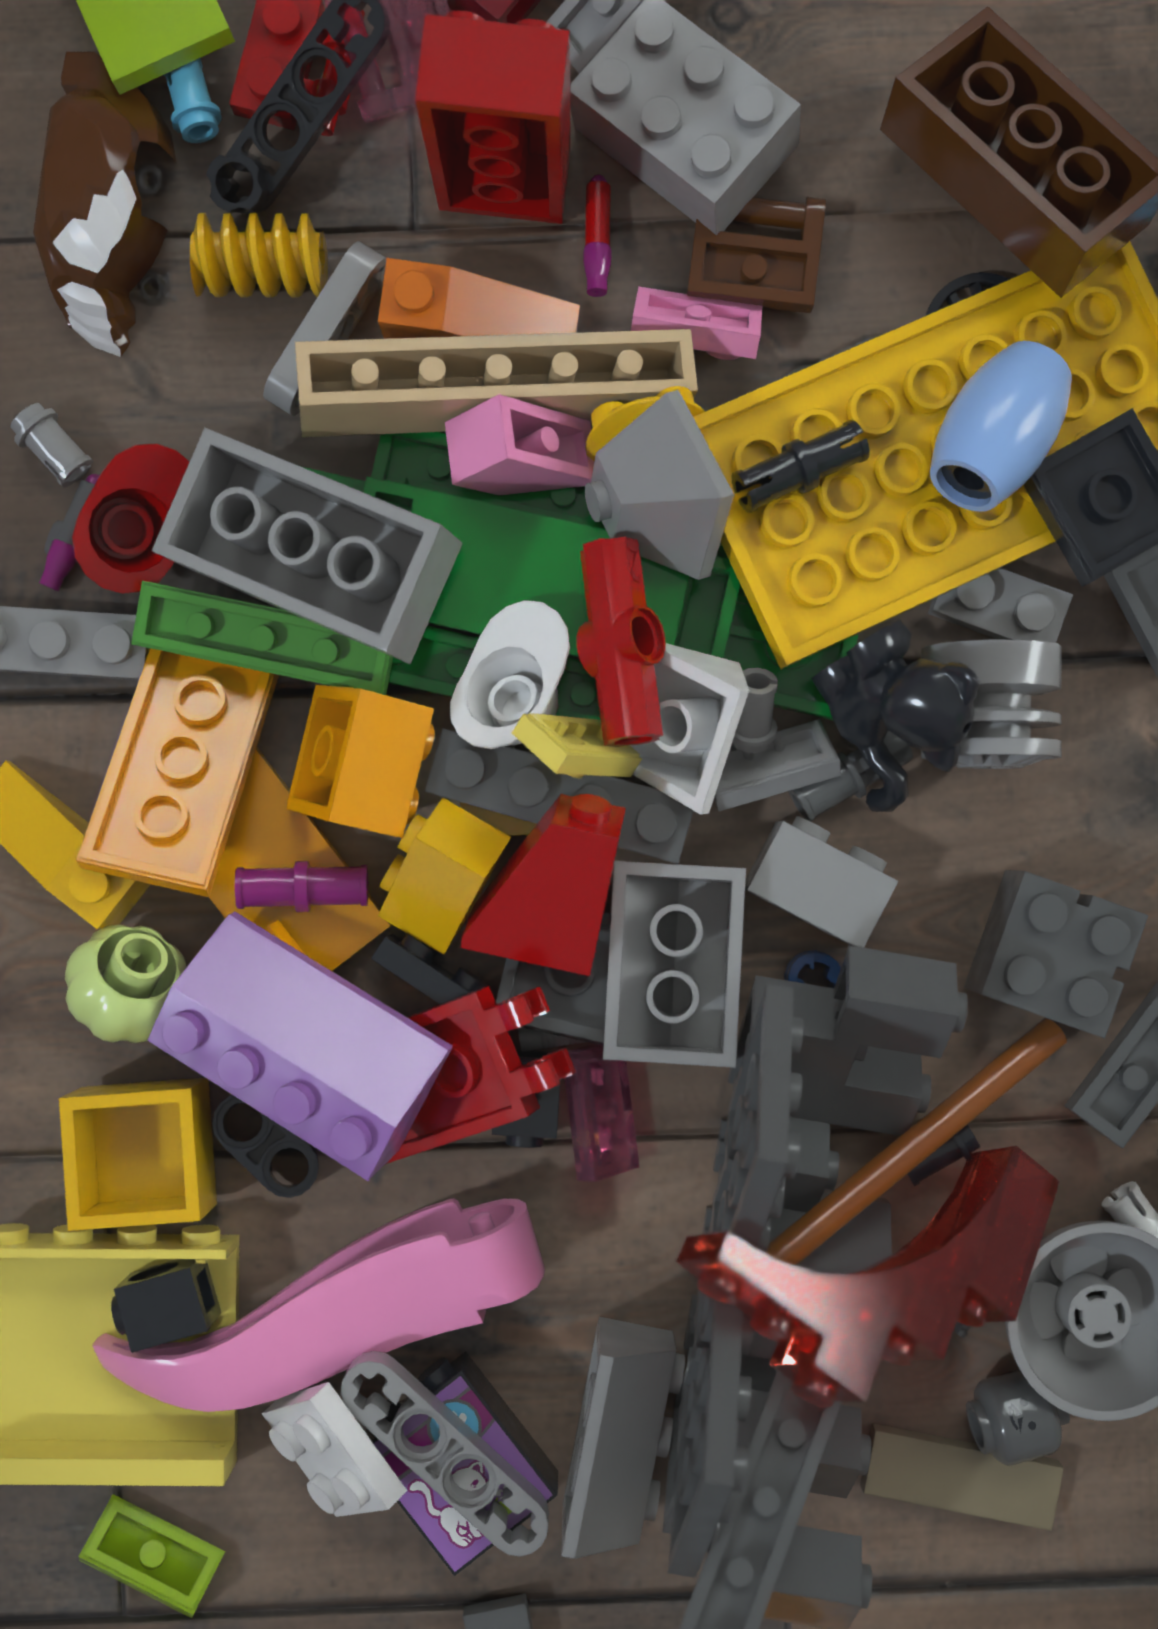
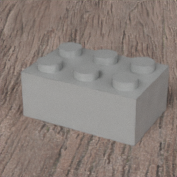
[570,0,801,235]

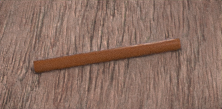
[757,1018,1067,1283]

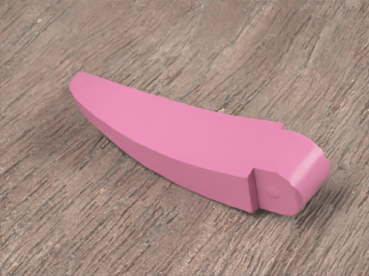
[92,1199,545,1412]

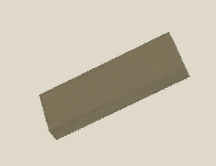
[860,1423,1064,1531]

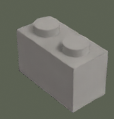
[745,816,898,948]

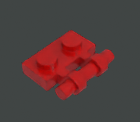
[229,0,365,136]

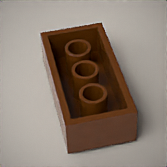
[880,6,1158,298]

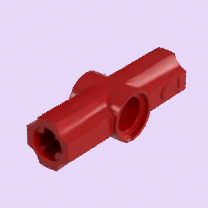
[576,536,666,747]

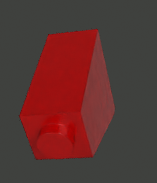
[460,794,626,976]

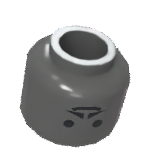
[966,1369,1070,1466]

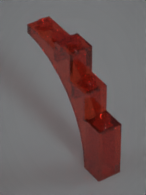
[676,1146,1060,1407]

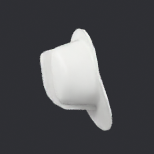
[450,600,570,749]

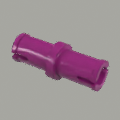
[235,861,369,912]

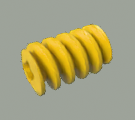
[190,213,328,298]

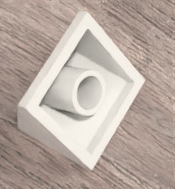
[630,643,749,815]

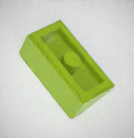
[78,1494,226,1618]

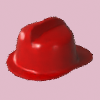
[72,443,190,594]

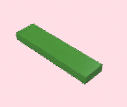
[131,581,393,695]

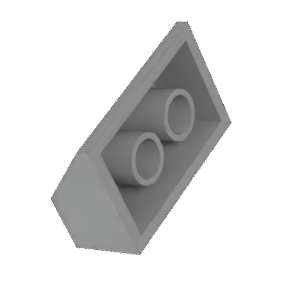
[603,861,746,1068]
[561,1317,685,1559]

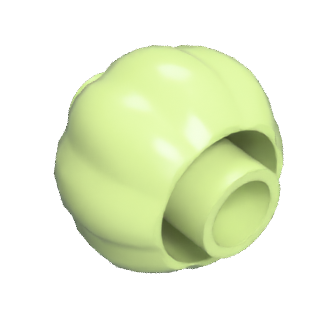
[65,924,187,1043]

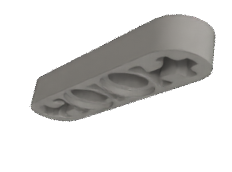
[340,1351,549,1557]

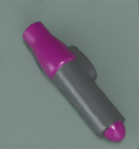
[39,474,100,592]

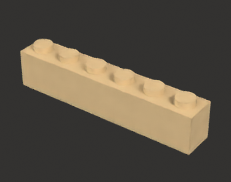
[295,329,698,437]

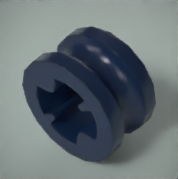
[784,950,841,989]

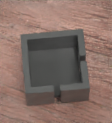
[964,870,1149,1039]

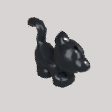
[811,619,980,812]

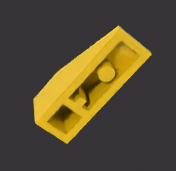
[0,760,151,929]

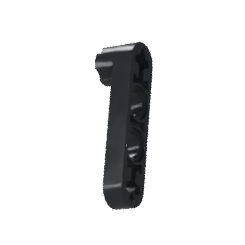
[206,0,390,214]

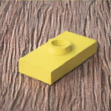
[512,713,642,778]

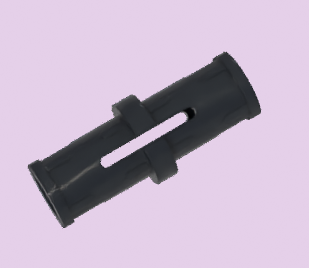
[731,420,870,513]

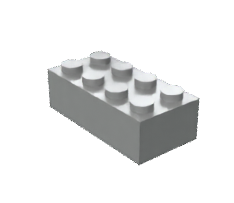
[152,428,463,664]

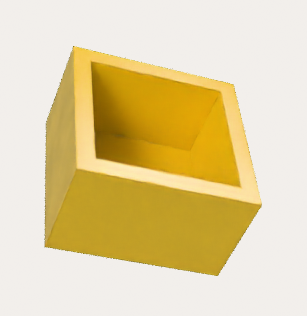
[59,1078,217,1231]

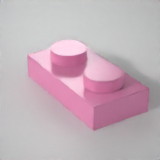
[631,286,763,360]

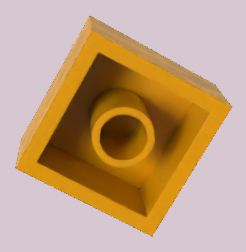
[286,685,434,838]

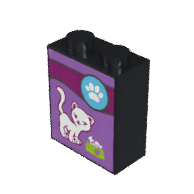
[365,1351,558,1576]

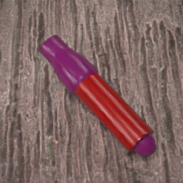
[583,174,612,297]

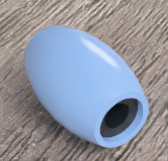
[930,341,1072,512]

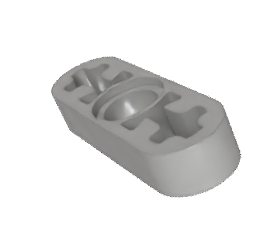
[263,241,387,416]

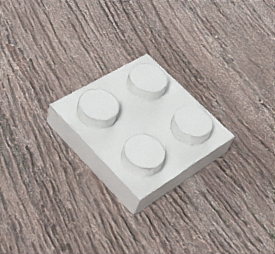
[262,1382,407,1517]

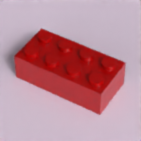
[415,11,571,224]

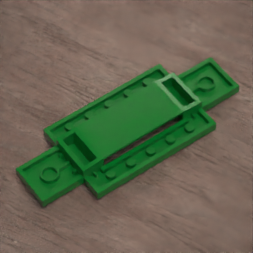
[300,432,859,721]

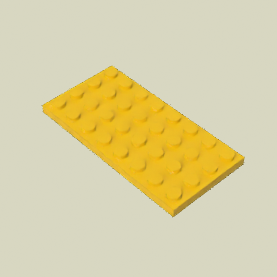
[693,241,1158,669]

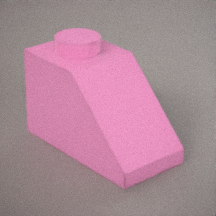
[445,394,594,496]

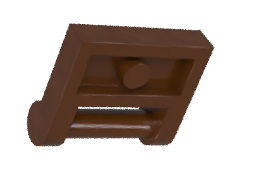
[687,197,826,314]

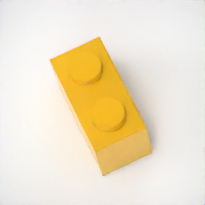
[378,798,511,955]

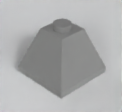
[585,390,734,580]

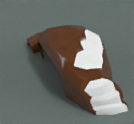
[33,52,177,357]

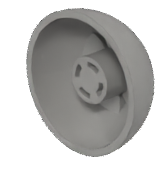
[1004,1221,1158,1421]

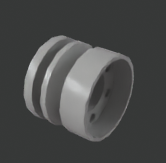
[921,640,1062,769]

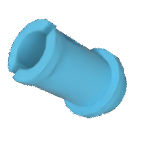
[163,58,222,143]

